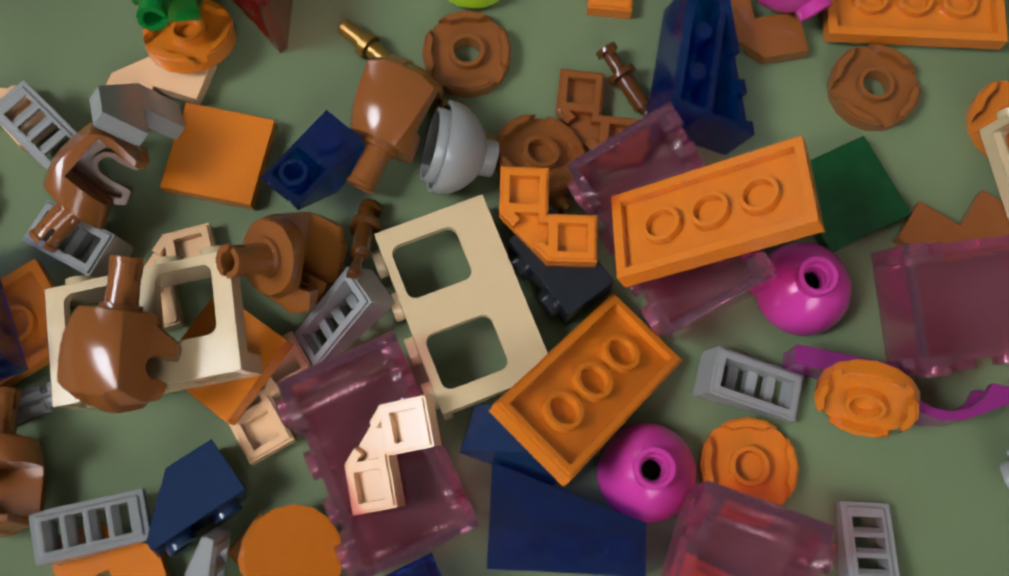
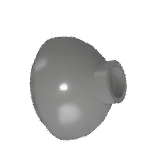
[420,100,499,195]

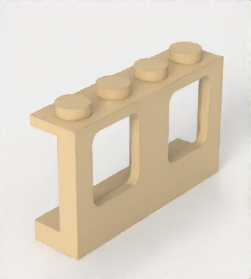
[370,194,548,421]
[44,245,263,410]

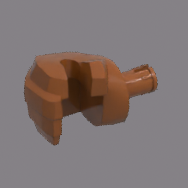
[346,54,444,195]
[29,121,150,253]
[216,212,348,313]
[57,255,182,414]
[0,387,47,538]

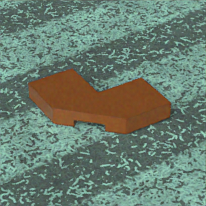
[700,0,809,65]
[555,69,646,168]
[892,190,1009,267]

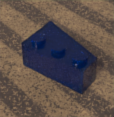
[645,0,755,155]
[487,462,647,576]

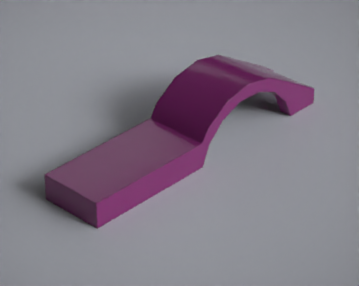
[782,344,1009,426]

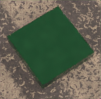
[811,136,911,253]

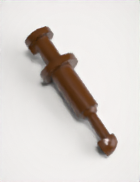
[596,42,667,137]
[346,198,382,279]

